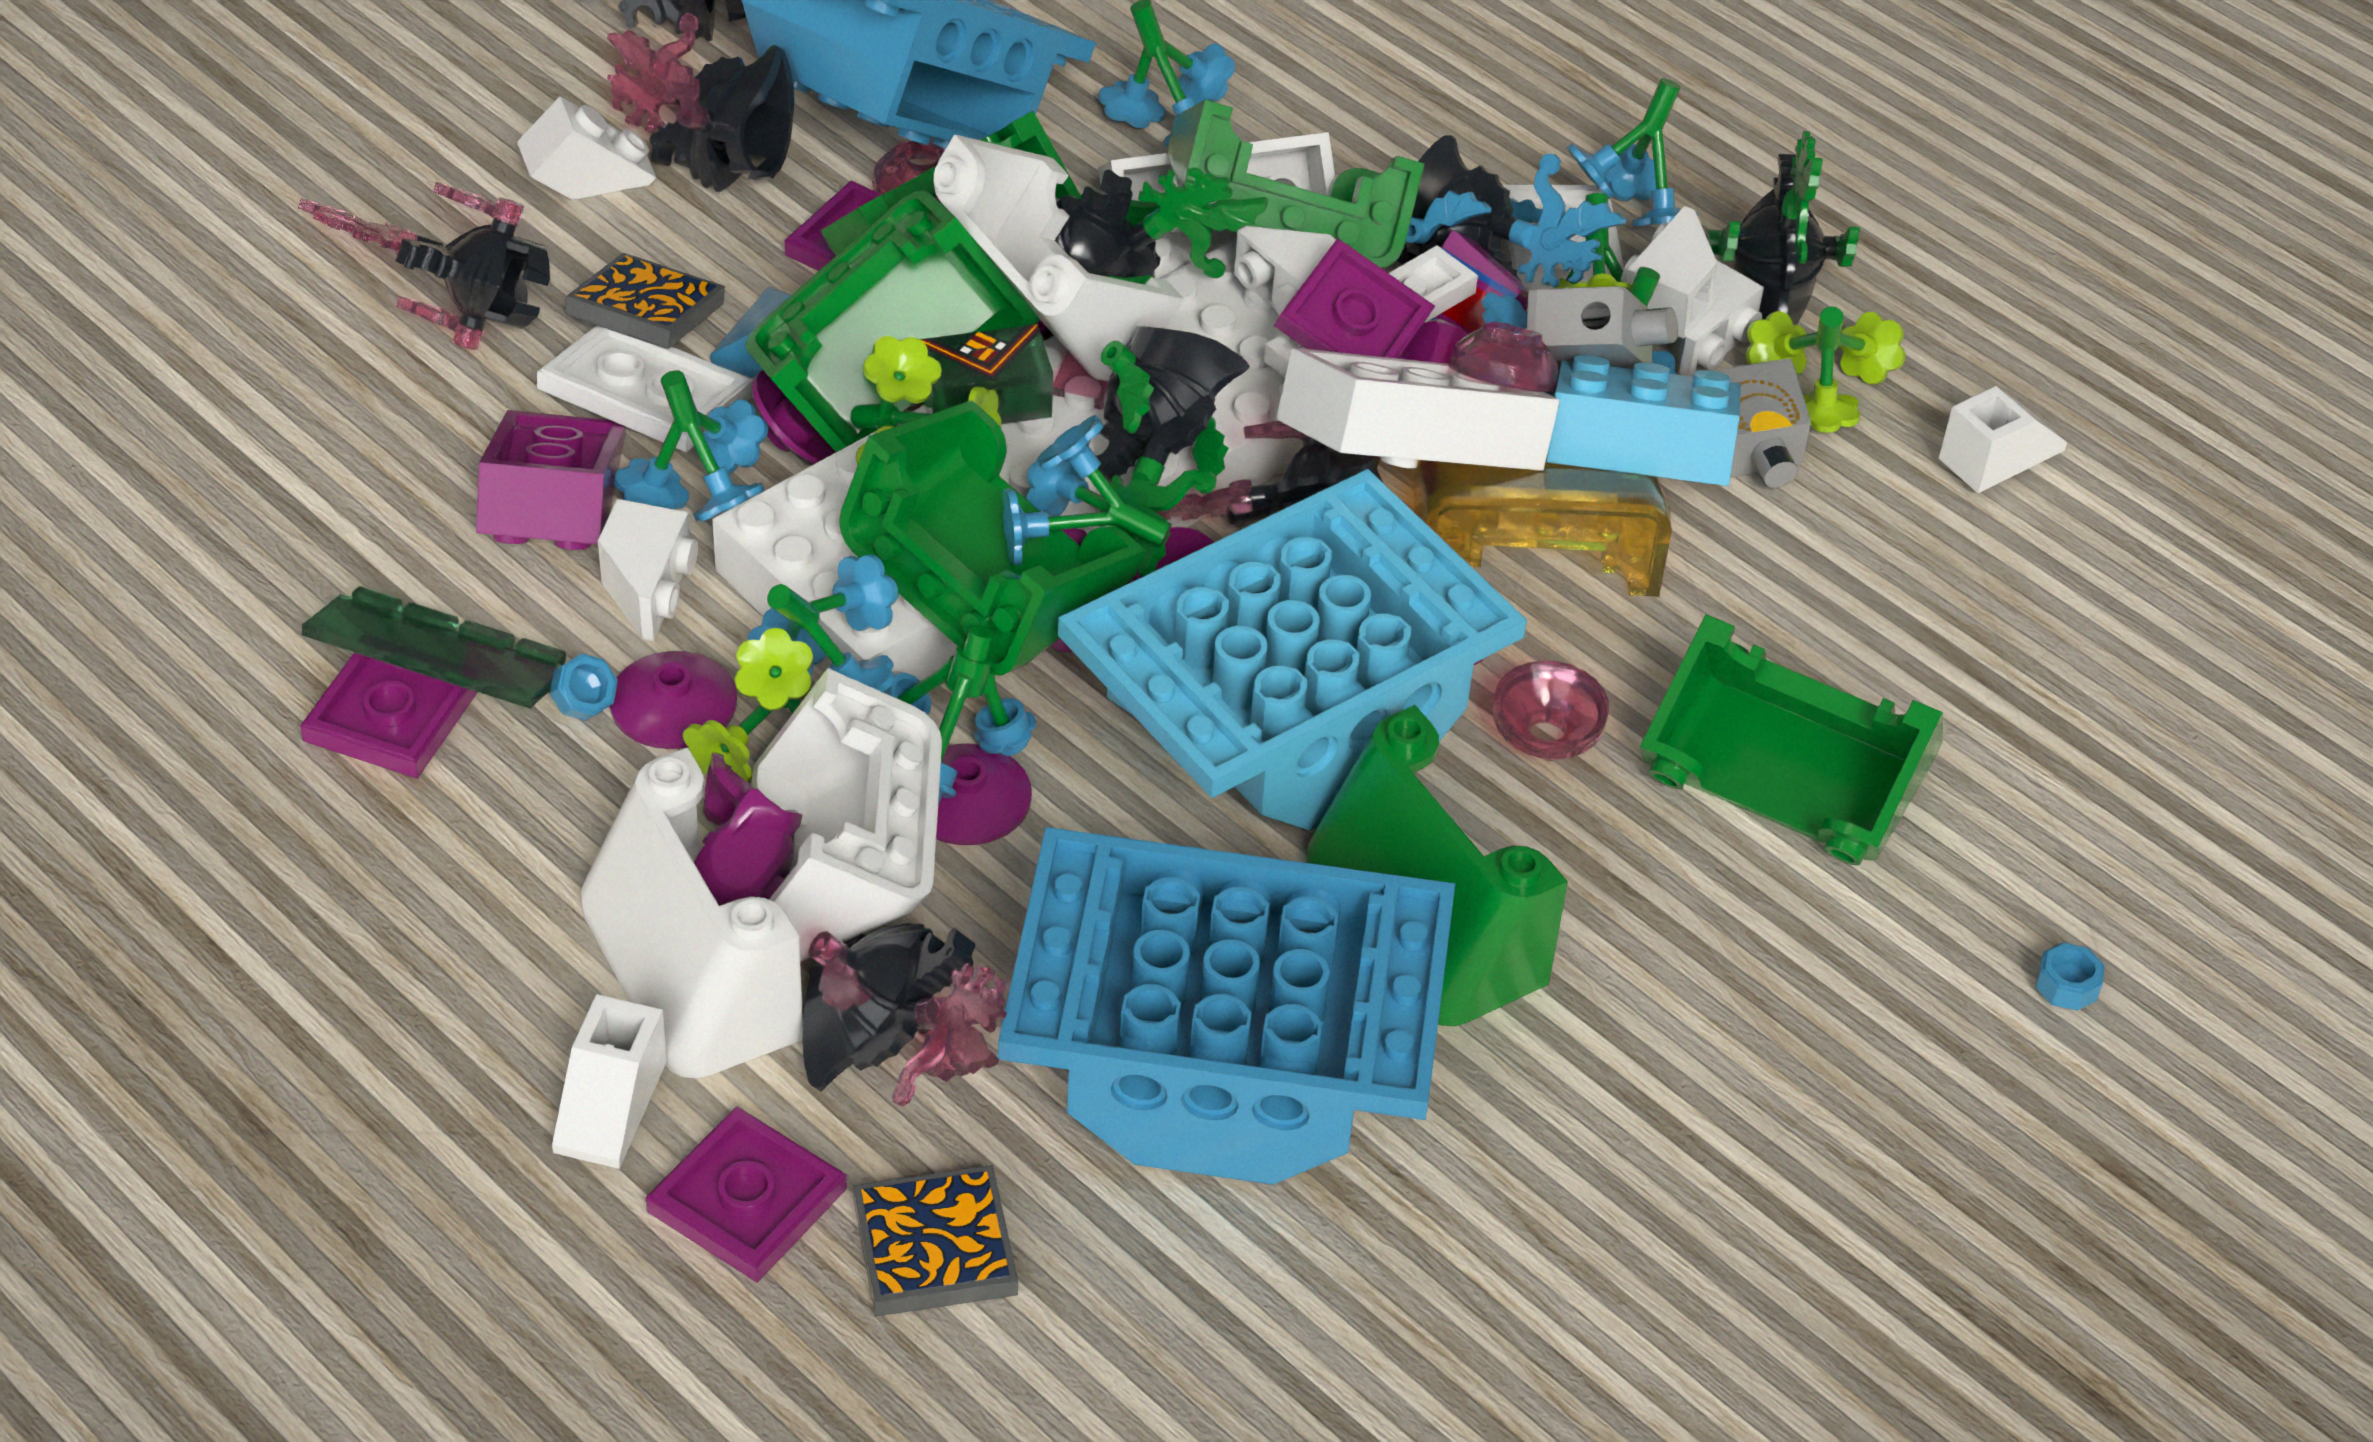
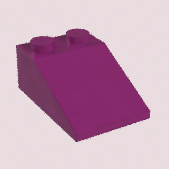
[476,410,626,550]

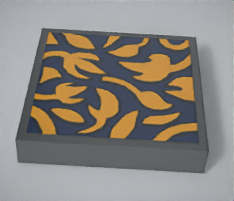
[565,253,725,349]
[853,1165,1018,1317]

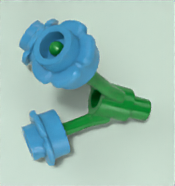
[883,625,1036,805]

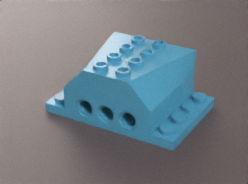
[742,0,1096,149]
[998,827,1455,1185]

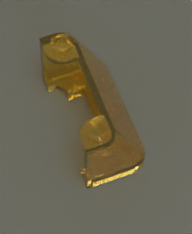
[1413,457,1672,597]

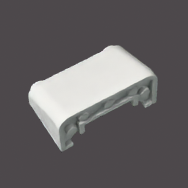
[933,135,1184,381]
[751,668,942,962]
[581,748,803,1079]

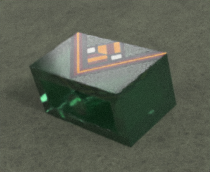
[920,324,1053,424]

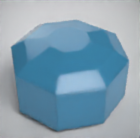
[550,654,618,721]
[2035,942,2105,1011]

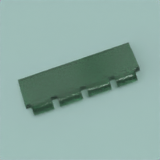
[302,586,566,709]

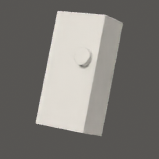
[1276,347,1560,471]

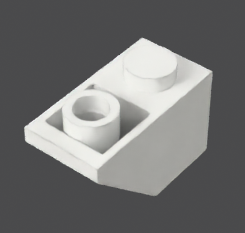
[517,96,657,200]
[1621,206,1717,339]
[1234,226,1336,315]
[1671,260,1764,376]
[1939,386,2067,493]
[598,499,698,641]
[552,994,667,1169]

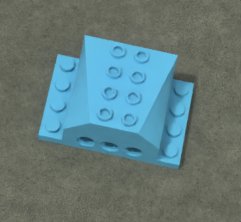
[1058,469,1527,830]

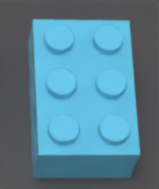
[1546,355,1741,486]

